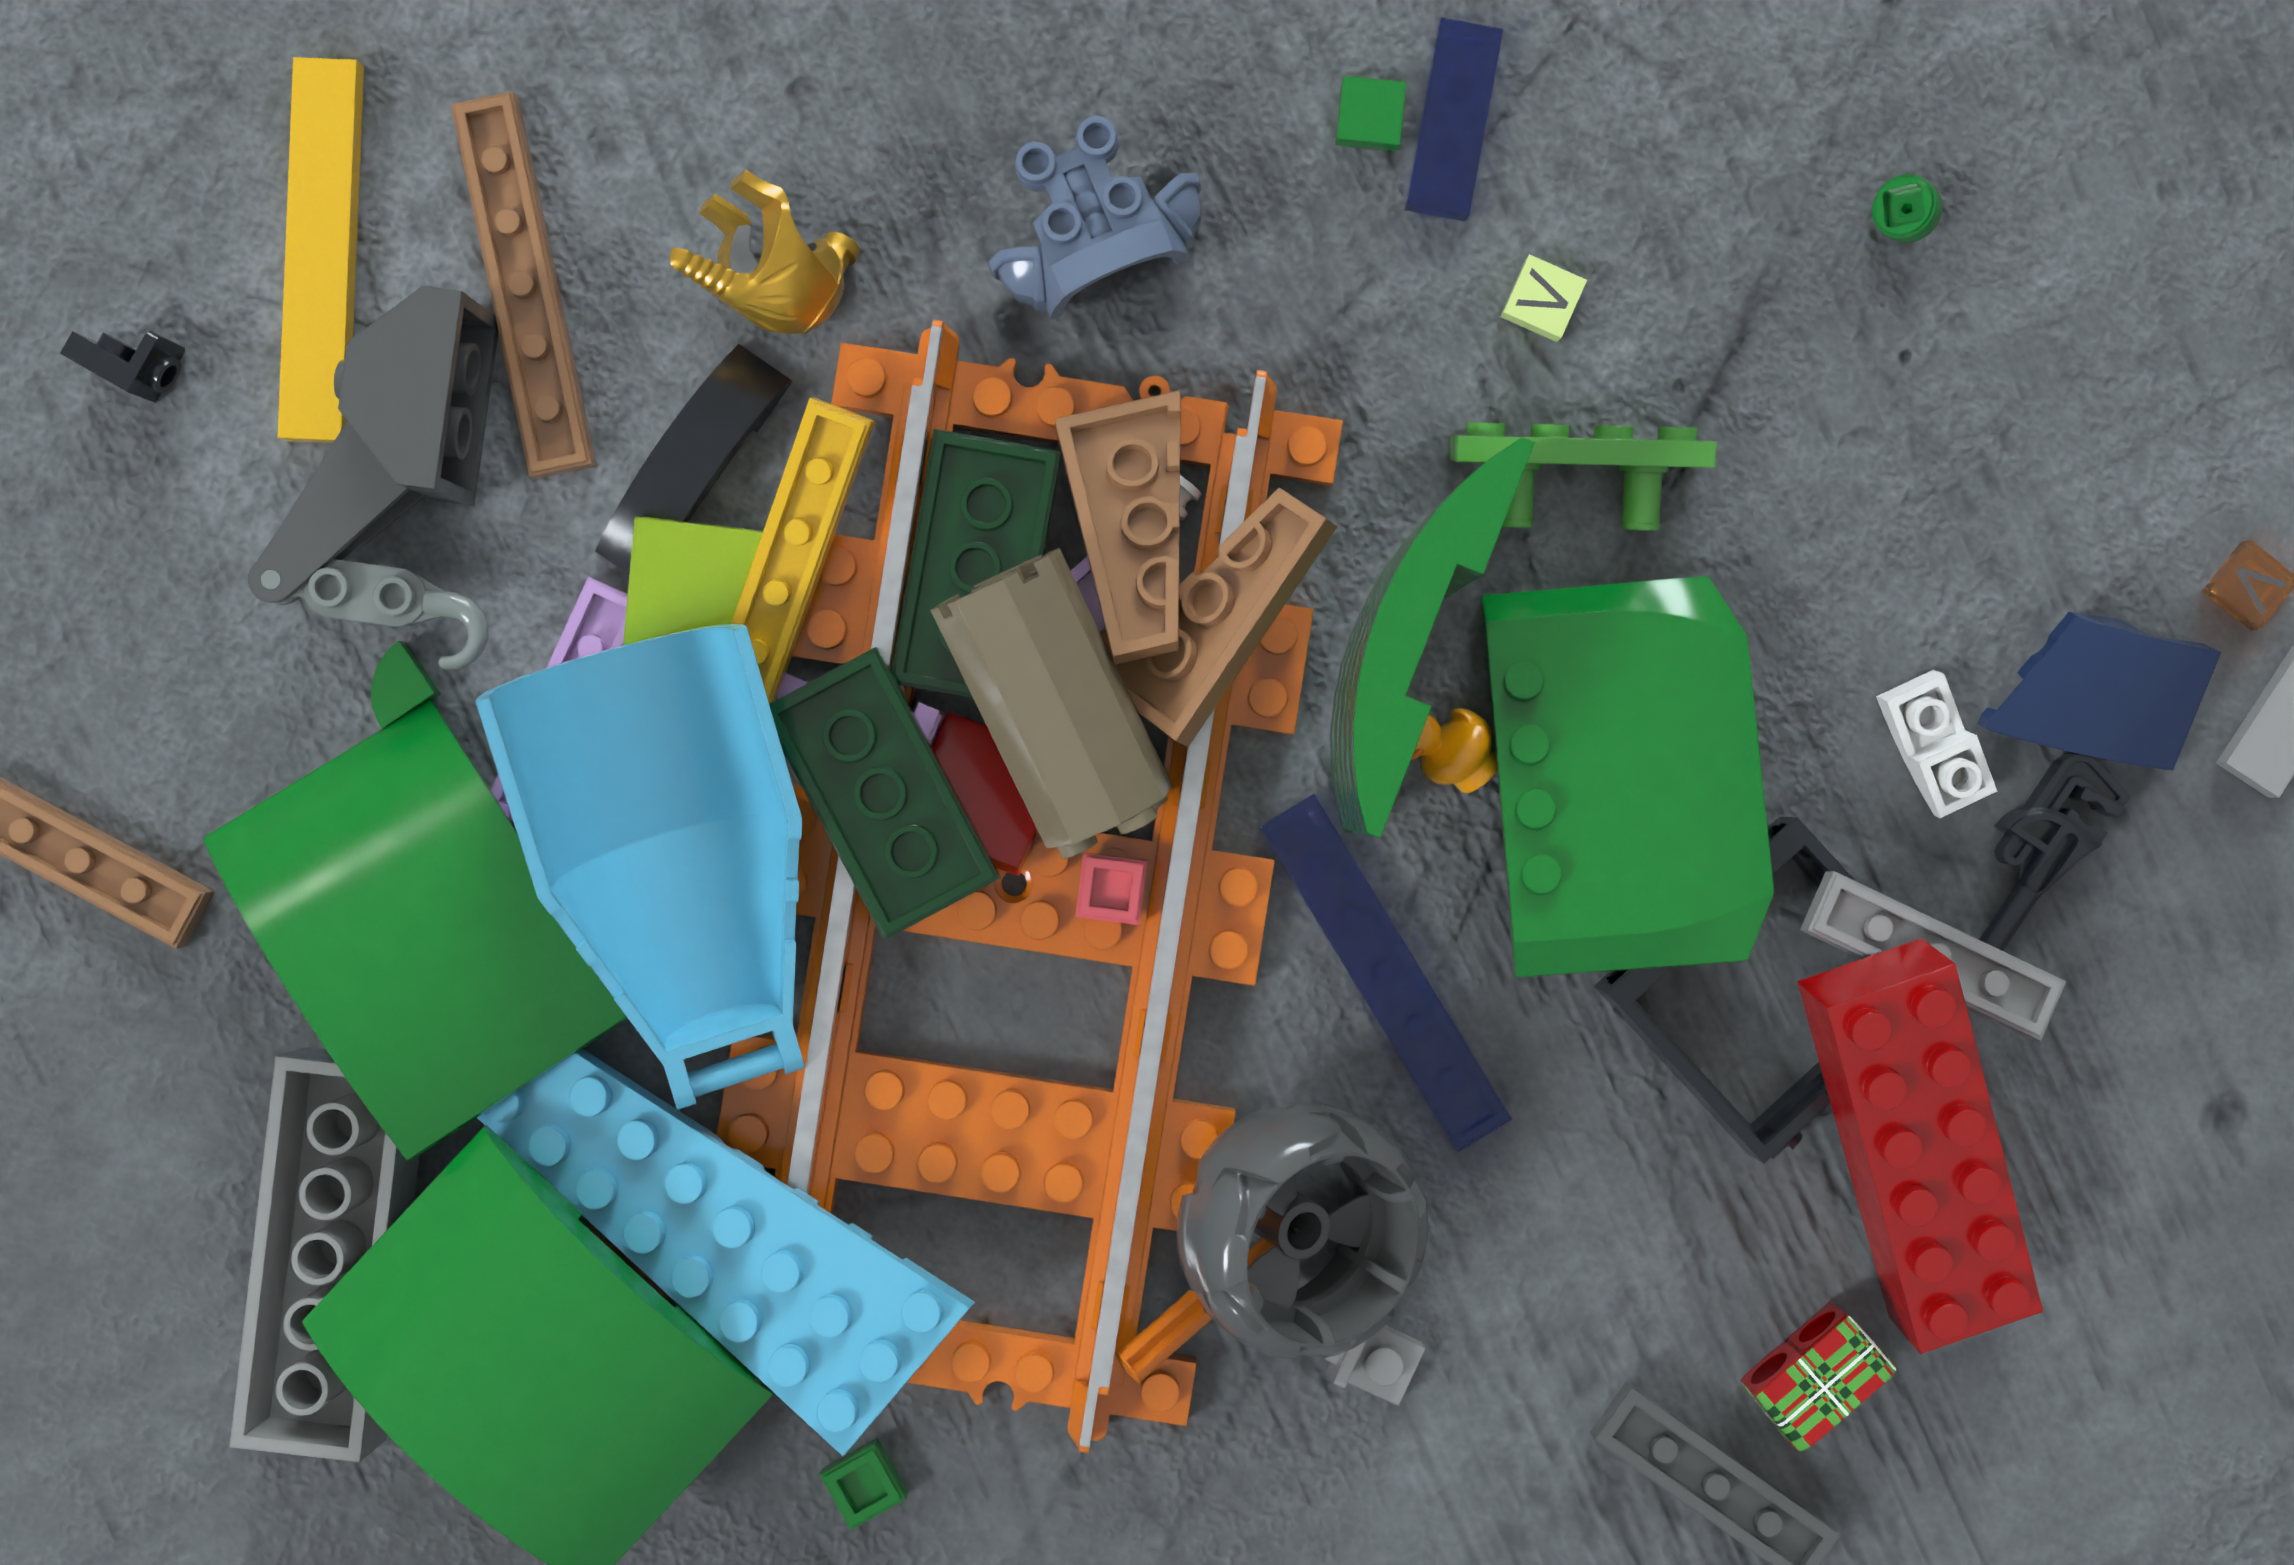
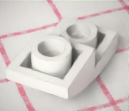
[1876,670,1997,818]

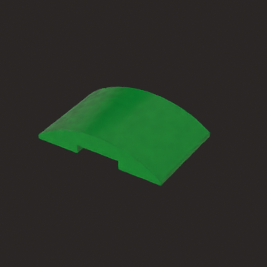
[202,700,628,1161]
[301,1125,774,1565]

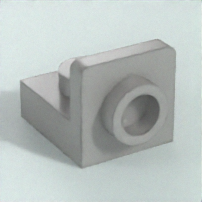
[1324,1325,1425,1406]

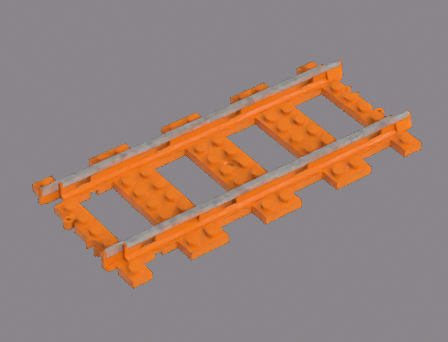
[717,319,1343,1453]

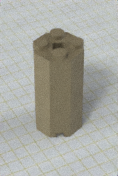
[930,548,1172,859]

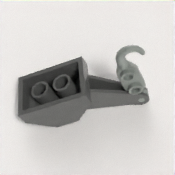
[248,286,499,669]

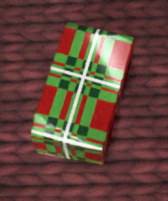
[1740,1302,1897,1451]

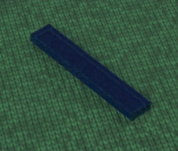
[1259,794,1512,1152]

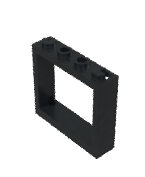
[1594,817,1855,1164]

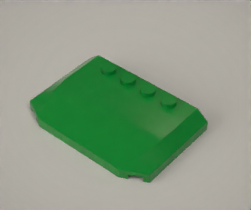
[1481,576,1774,978]

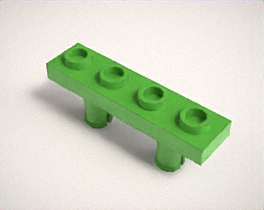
[1448,422,1717,530]

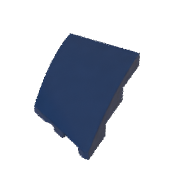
[1977,612,2221,771]

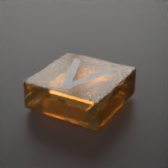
[2201,540,2294,631]

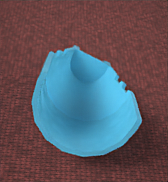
[475,624,805,1110]

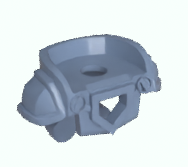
[988,116,1201,320]

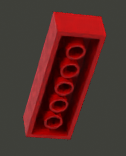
[1797,938,2043,1354]

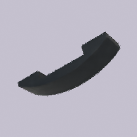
[595,344,793,574]

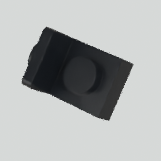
[60,331,185,403]

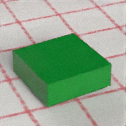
[1335,76,1406,151]
[820,1438,908,1531]

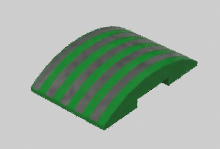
[1330,437,1535,838]

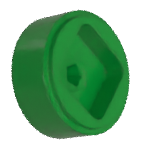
[1872,174,1943,243]

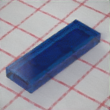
[1404,17,1503,222]

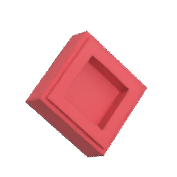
[1075,852,1147,925]

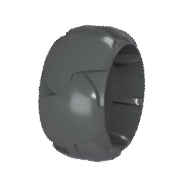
[1176,1103,1428,1360]

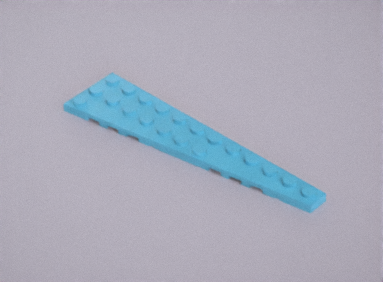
[477,1049,975,1456]

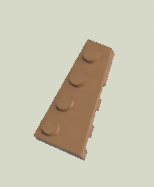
[1055,390,1181,665]
[1115,488,1338,747]

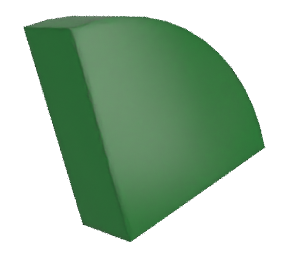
[371,641,441,729]

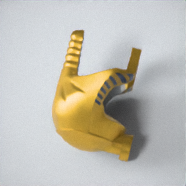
[670,169,861,335]

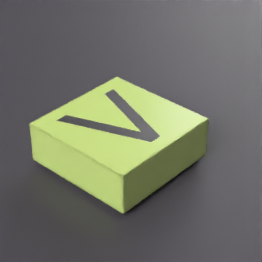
[1500,254,1587,342]

